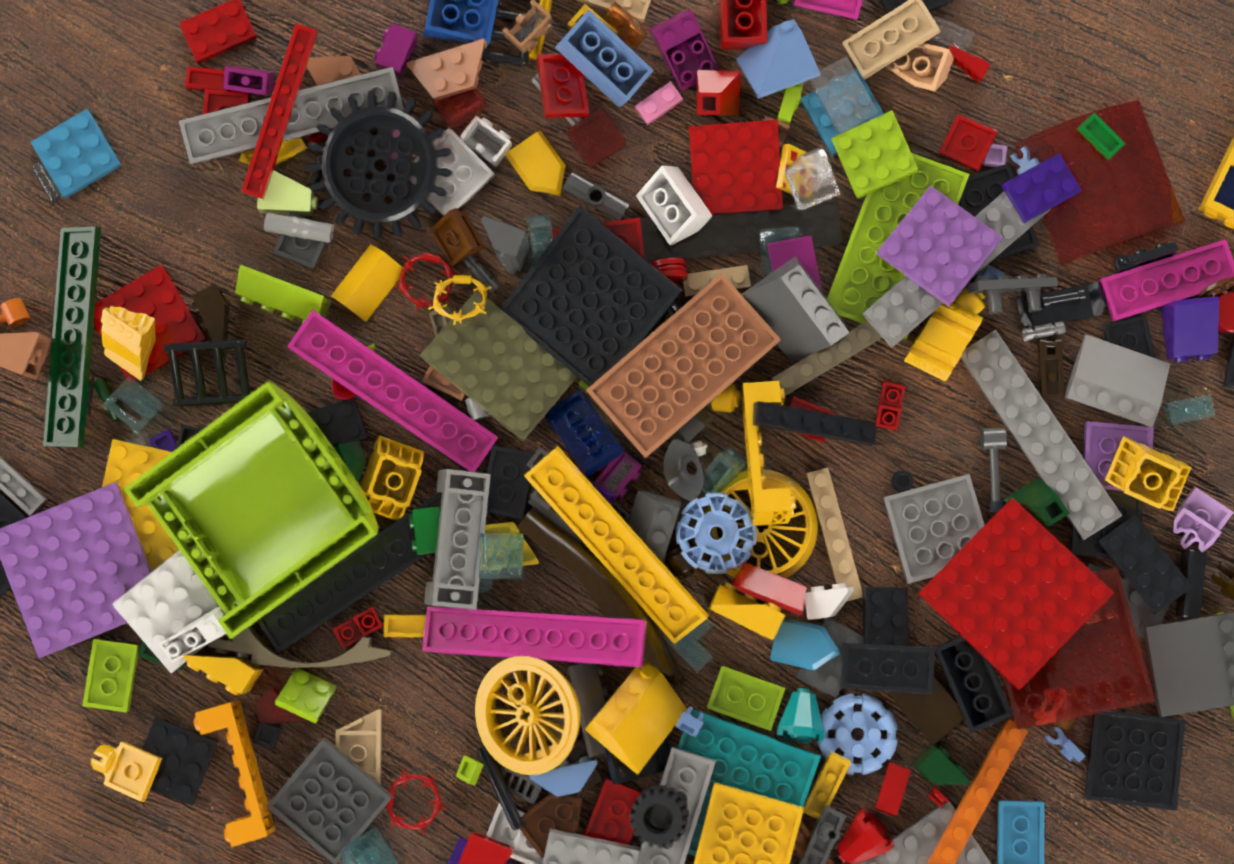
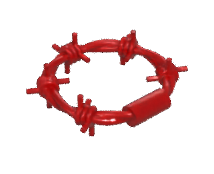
[394,252,459,312]
[385,769,447,835]

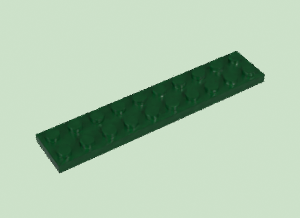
[43,226,101,448]

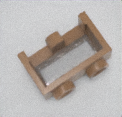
[502,0,554,54]

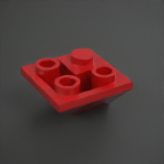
[695,70,741,115]

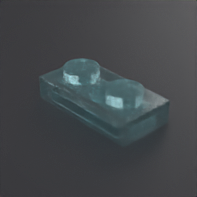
[1165,395,1215,426]

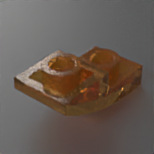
[602,2,647,50]

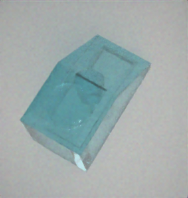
[701,448,747,496]

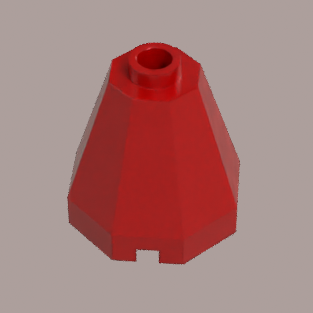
[837,807,894,864]

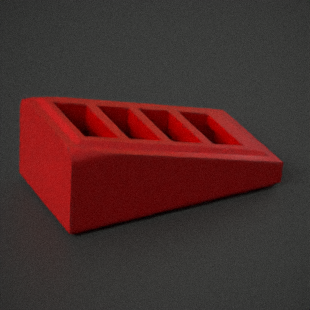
[948,45,990,84]

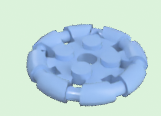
[676,493,757,574]
[818,693,898,775]

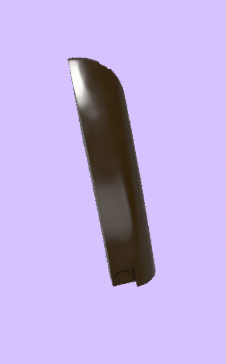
[517,507,684,685]

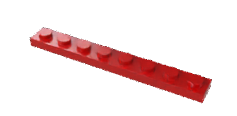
[241,23,318,200]

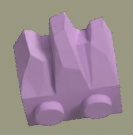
[1173,486,1234,553]

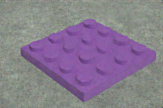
[876,185,1003,307]

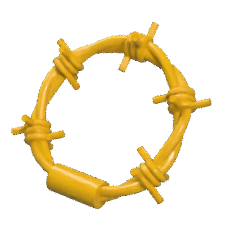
[428,275,492,325]

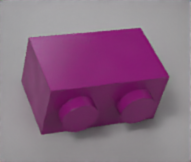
[374,23,418,78]
[223,65,276,95]

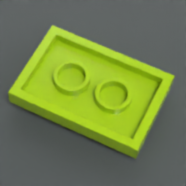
[82,639,140,713]
[707,665,785,731]

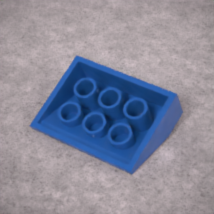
[423,0,498,45]

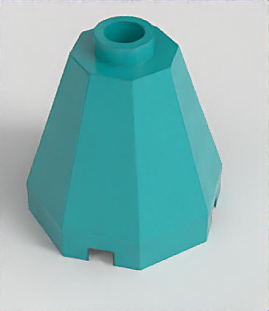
[776,688,824,743]

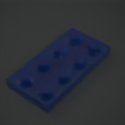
[545,390,625,477]

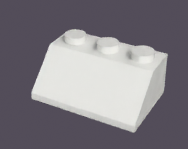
[636,166,713,245]

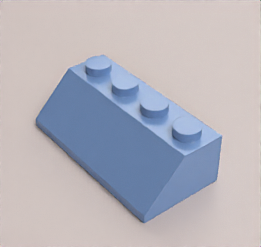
[555,10,654,108]

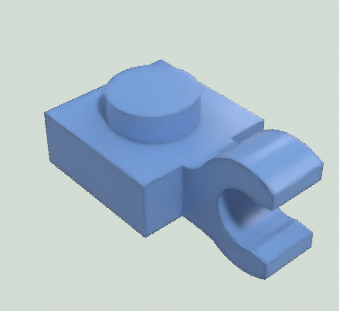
[1045,727,1085,762]

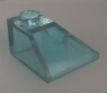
[342,826,399,864]

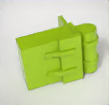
[777,82,804,124]

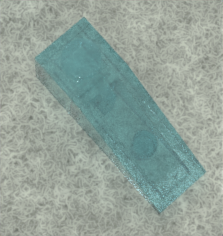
[526,214,553,266]

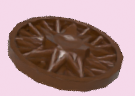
[1199,277,1234,298]

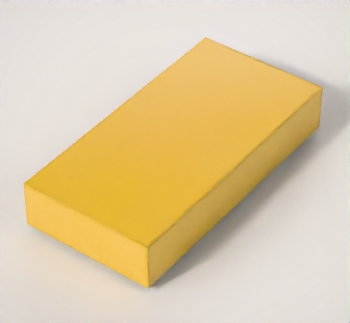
[384,615,426,637]

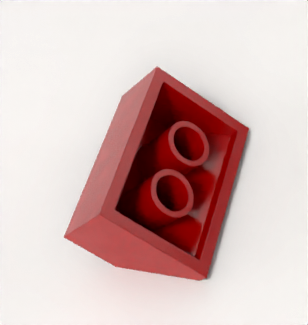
[719,0,767,50]

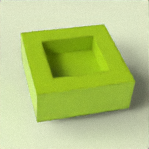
[456,755,484,785]

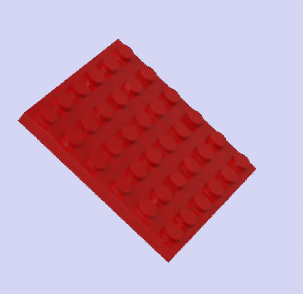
[918,498,1114,691]

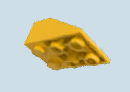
[182,654,264,695]

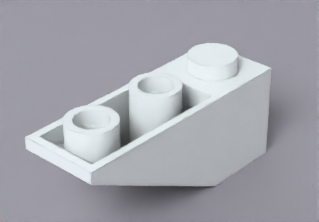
[159,606,226,663]

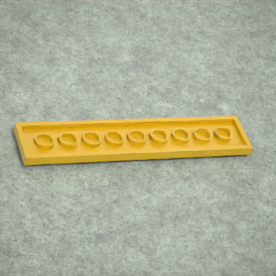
[524,446,709,644]

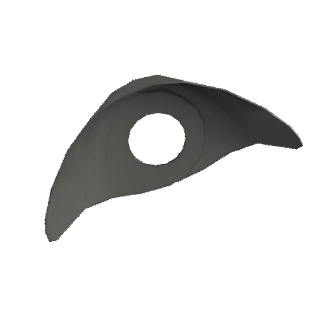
[663,439,704,501]

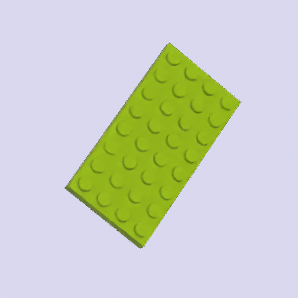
[827,153,970,341]

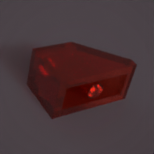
[252,687,305,724]

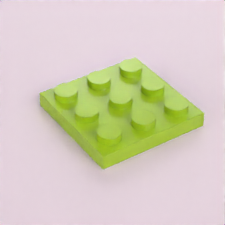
[831,110,919,199]

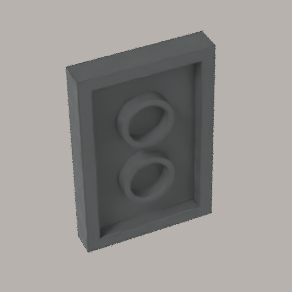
[795,618,863,698]

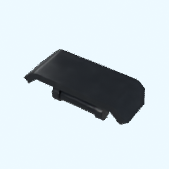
[1017,282,1106,328]

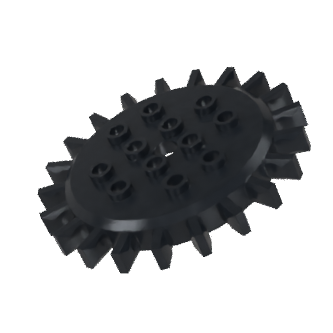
[306,91,453,239]

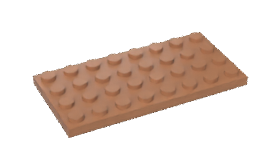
[586,273,781,459]

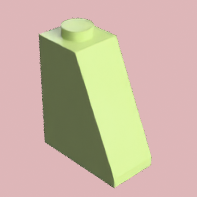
[257,170,318,216]

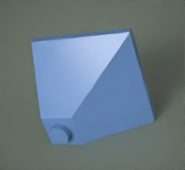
[736,19,820,99]

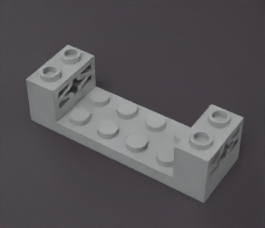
[424,469,491,610]

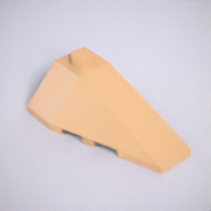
[886,43,954,92]

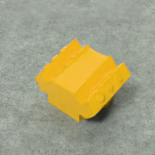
[904,303,983,381]
[101,306,156,381]
[360,435,424,521]
[1105,436,1192,511]

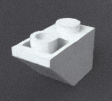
[805,583,854,620]

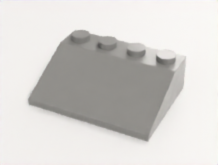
[1064,334,1170,427]

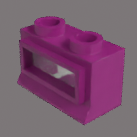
[594,449,642,501]

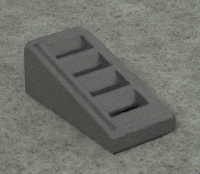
[500,765,542,805]

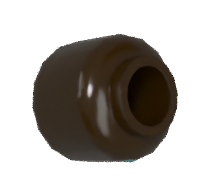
[664,544,695,578]

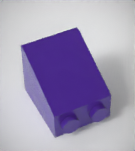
[1161,296,1219,363]

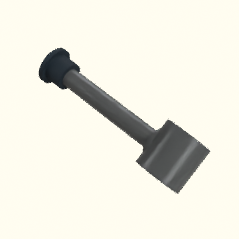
[980,427,1007,513]

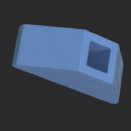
[529,755,598,797]

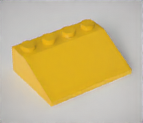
[584,658,687,774]

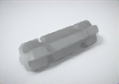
[1021,321,1066,341]

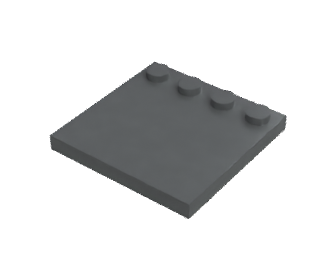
[1143,612,1234,717]
[266,737,393,864]

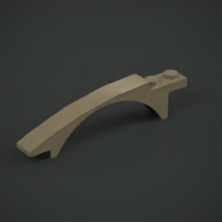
[208,625,393,668]

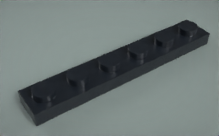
[753,401,876,446]

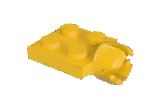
[91,742,162,802]

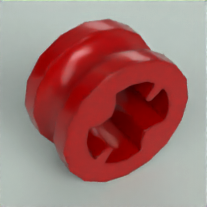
[926,787,949,809]

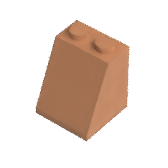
[0,332,52,380]

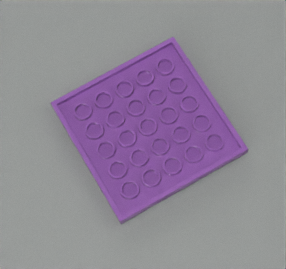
[0,482,152,658]

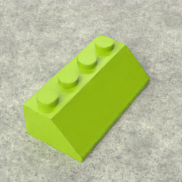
[235,265,331,324]

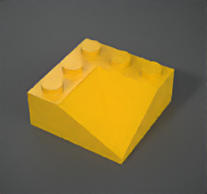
[708,583,785,640]

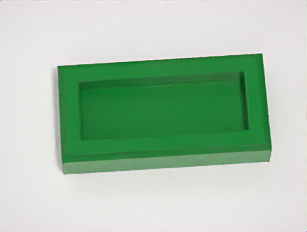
[1077,112,1126,160]

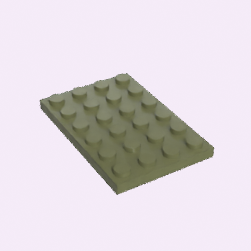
[420,290,577,441]

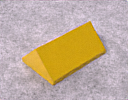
[331,244,403,322]

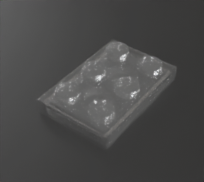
[808,56,879,135]

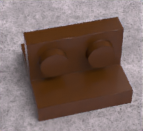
[430,208,486,268]

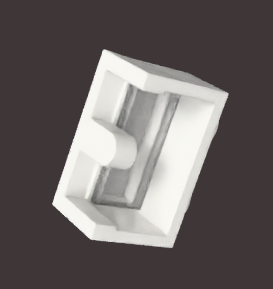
[460,116,512,167]

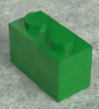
[409,507,441,555]

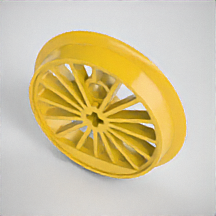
[704,469,818,578]
[475,656,580,775]

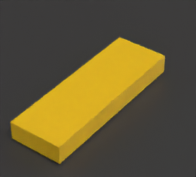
[803,751,851,819]

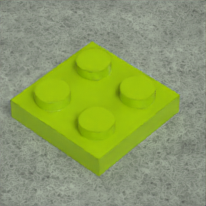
[275,667,337,723]

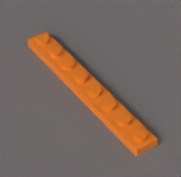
[926,719,1028,864]

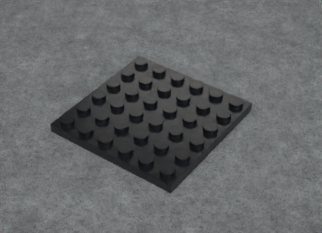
[501,206,683,387]

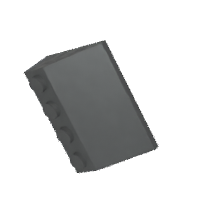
[741,256,850,363]

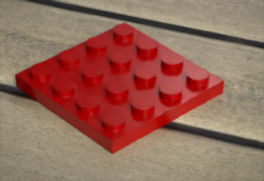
[689,119,783,214]
[94,264,207,385]

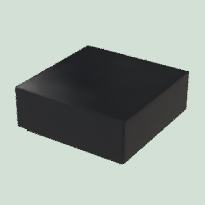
[253,720,282,749]

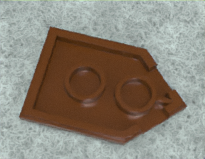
[520,793,582,858]

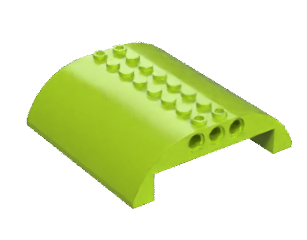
[123,381,378,639]

